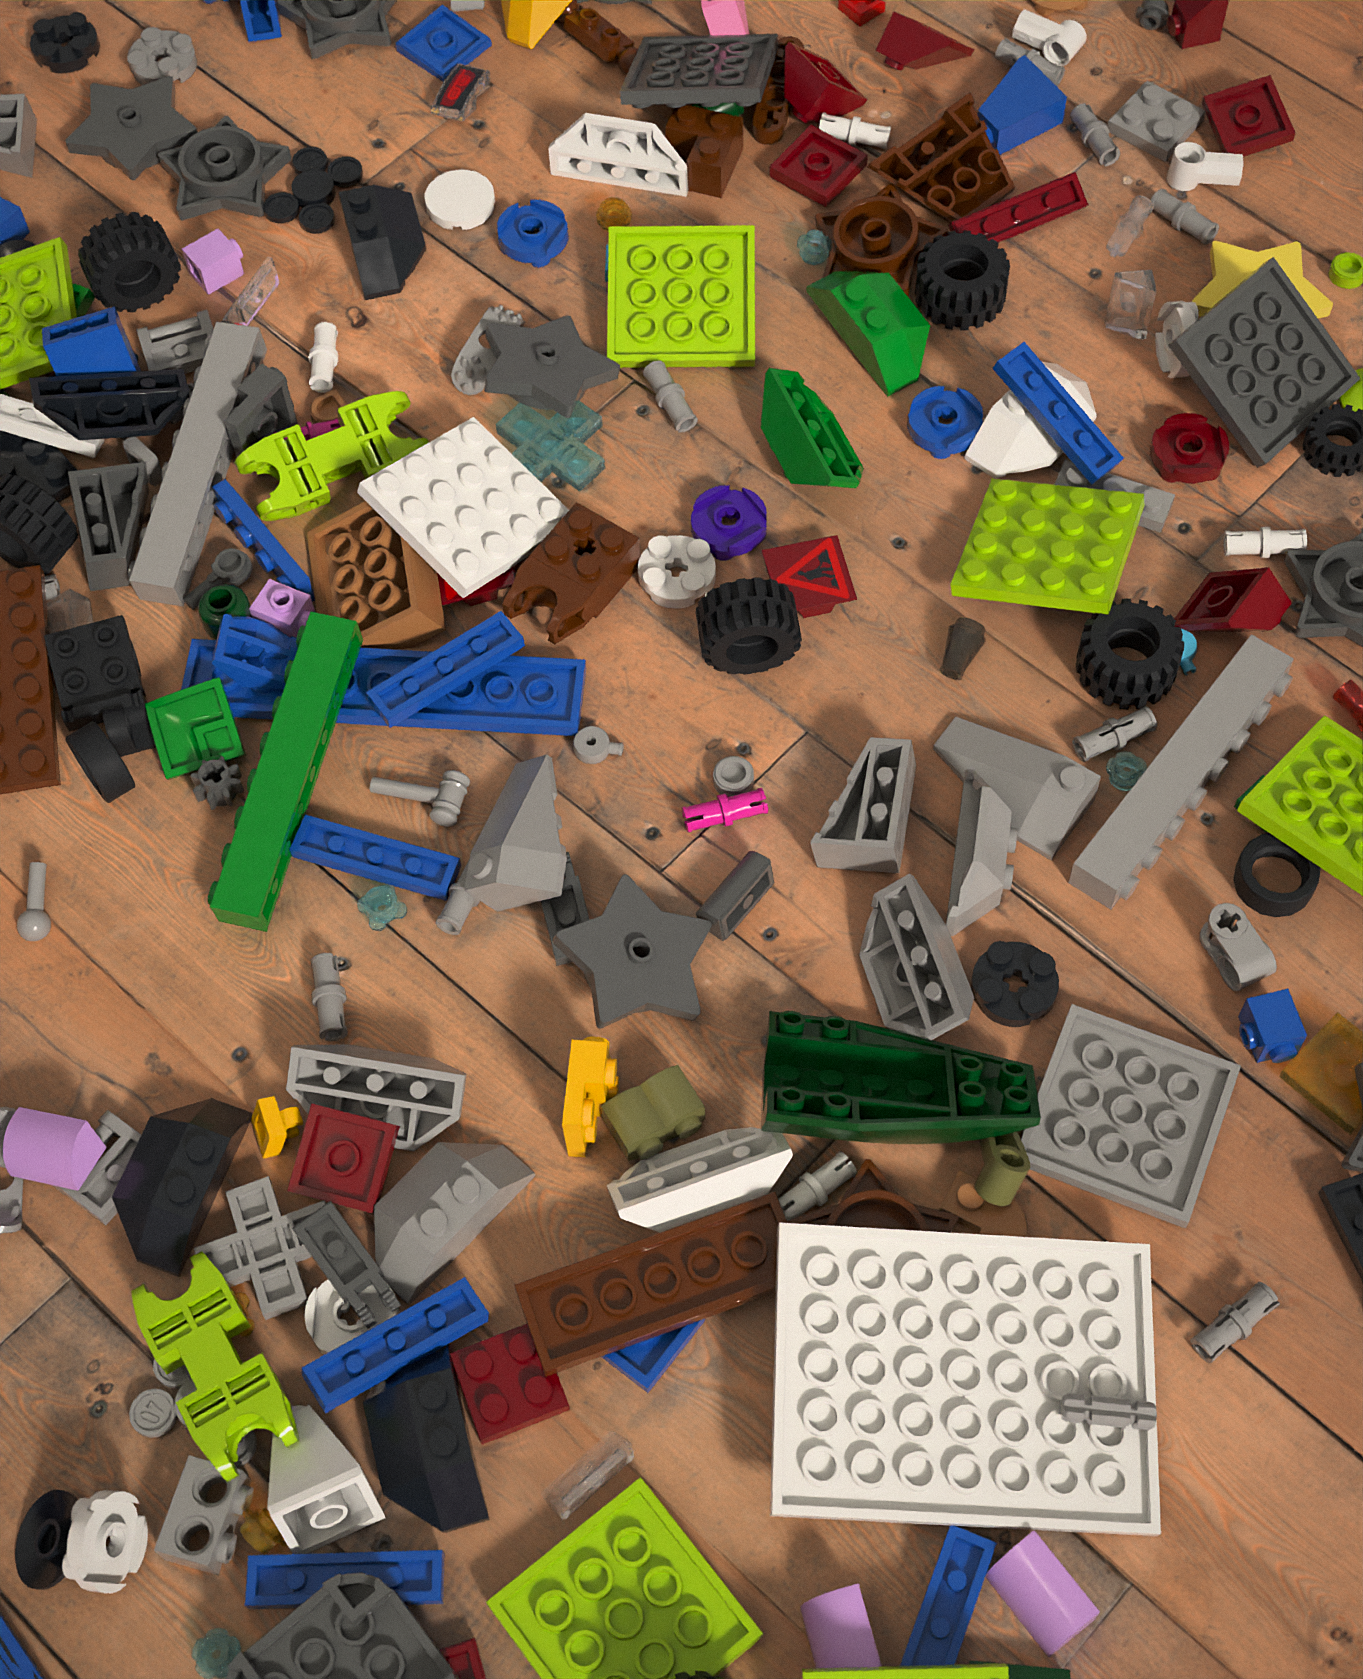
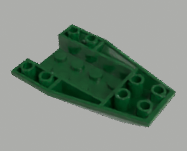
[761,1011,1041,1144]

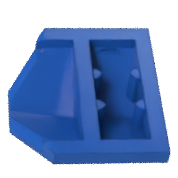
[212,614,298,689]

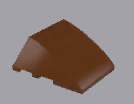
[868,92,1015,223]

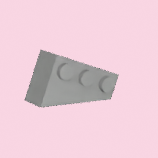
[0,94,37,178]
[810,737,916,873]

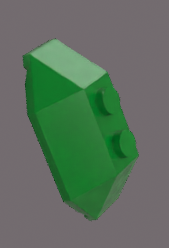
[806,271,930,397]
[761,368,864,489]

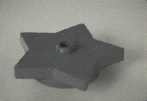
[277,0,397,59]
[65,76,198,180]
[158,116,292,221]
[484,315,620,418]
[1284,532,1363,647]
[553,874,712,1029]

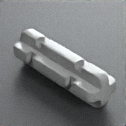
[1060,1393,1157,1430]

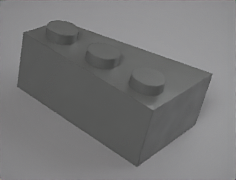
[68,462,149,591]

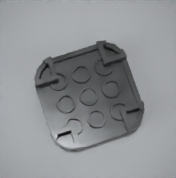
[226,1572,459,1679]

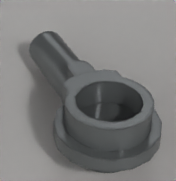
[183,548,253,610]

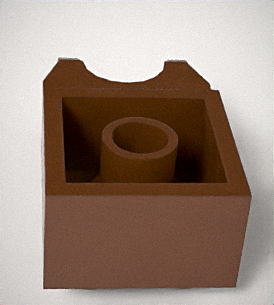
[502,502,641,645]

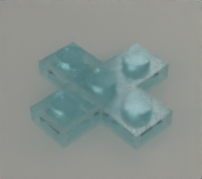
[496,400,605,492]

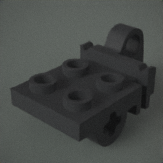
[44,615,156,757]

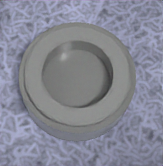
[713,756,754,797]

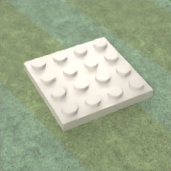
[357,417,569,598]

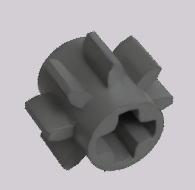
[191,756,244,810]

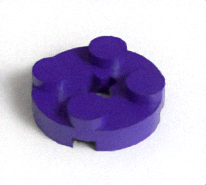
[691,485,767,561]

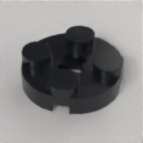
[30,12,100,74]
[971,941,1059,1027]

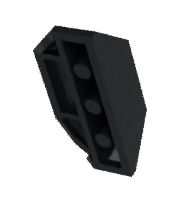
[338,185,426,300]
[29,369,189,440]
[112,1098,253,1277]
[363,1344,490,1533]

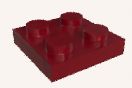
[1202,75,1296,157]
[769,125,868,207]
[287,1103,400,1214]
[450,1323,570,1445]

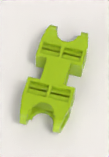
[235,391,429,521]
[131,1251,299,1482]

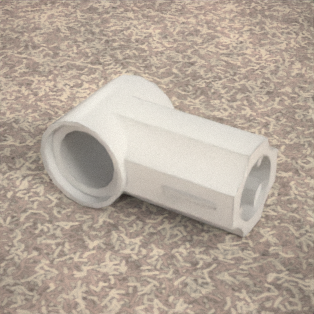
[1012,9,1087,66]
[1166,142,1243,191]

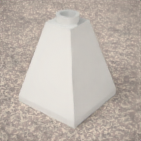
[267,1405,385,1554]

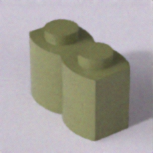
[601,1065,705,1161]

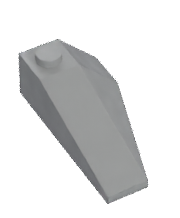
[933,716,1101,861]

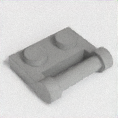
[136,310,214,373]
[53,1110,141,1226]

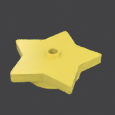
[1192,241,1333,318]

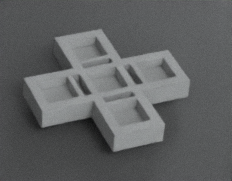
[194,1176,326,1320]

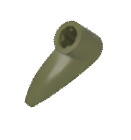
[975,1132,1031,1206]

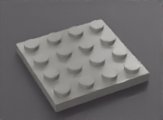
[1021,1004,1241,1229]

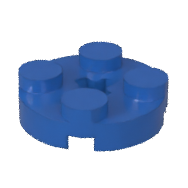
[497,200,569,267]
[907,386,983,459]

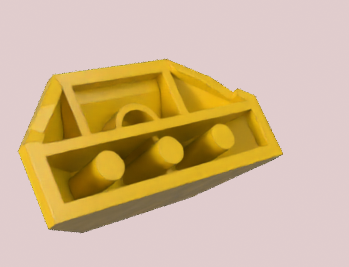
[501,0,572,50]

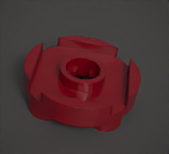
[1150,413,1229,483]

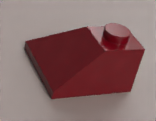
[1168,0,1229,49]
[875,11,974,71]
[784,42,868,124]
[1174,567,1292,632]

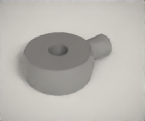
[573,726,624,764]

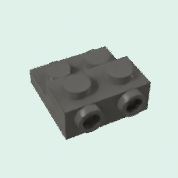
[224,363,298,474]

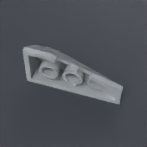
[464,754,567,912]

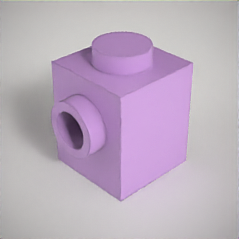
[182,229,244,295]
[249,579,315,638]

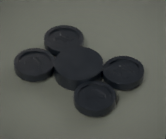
[264,147,363,234]

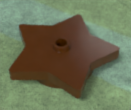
[815,183,948,297]
[787,1159,959,1233]

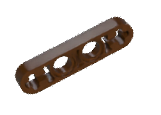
[753,37,804,145]

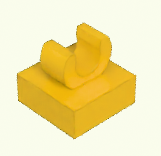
[251,1096,303,1159]

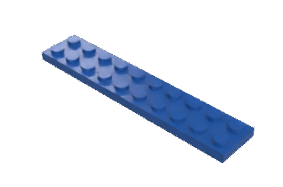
[181,639,586,736]

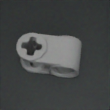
[1200,903,1277,991]

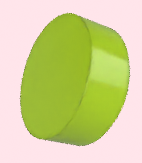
[1329,252,1363,289]

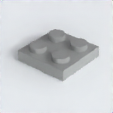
[1107,81,1205,162]

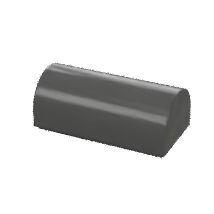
[696,851,774,941]

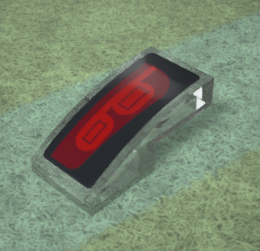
[431,63,490,122]

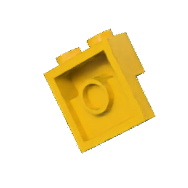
[562,1036,619,1158]

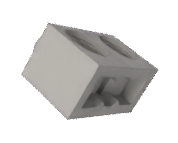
[154,1455,254,1575]

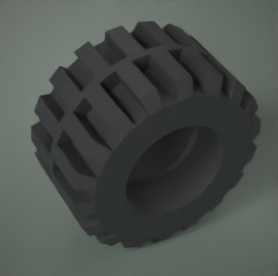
[78,212,181,313]
[915,230,1010,330]
[0,473,78,576]
[695,577,802,675]
[1076,598,1184,710]

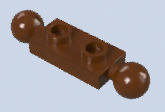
[557,0,638,75]

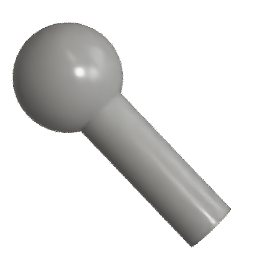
[17,862,51,941]

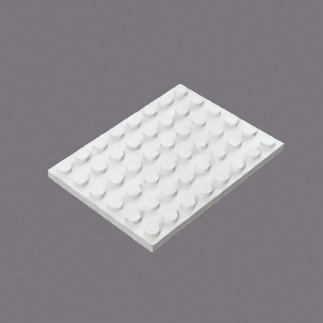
[770,1223,1161,1536]

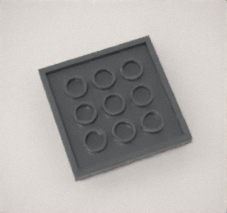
[620,34,779,108]
[1168,257,1361,468]

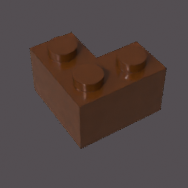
[665,105,743,198]

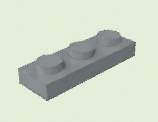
[1054,459,1175,533]

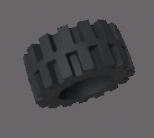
[1303,404,1363,477]

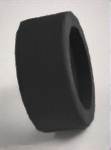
[65,721,135,803]
[1233,833,1321,917]

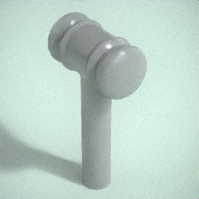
[370,770,470,827]

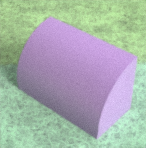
[3,1107,107,1191]
[985,1530,1100,1658]
[800,1583,882,1668]

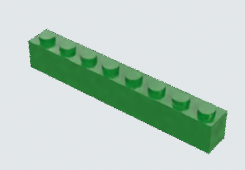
[208,611,363,932]

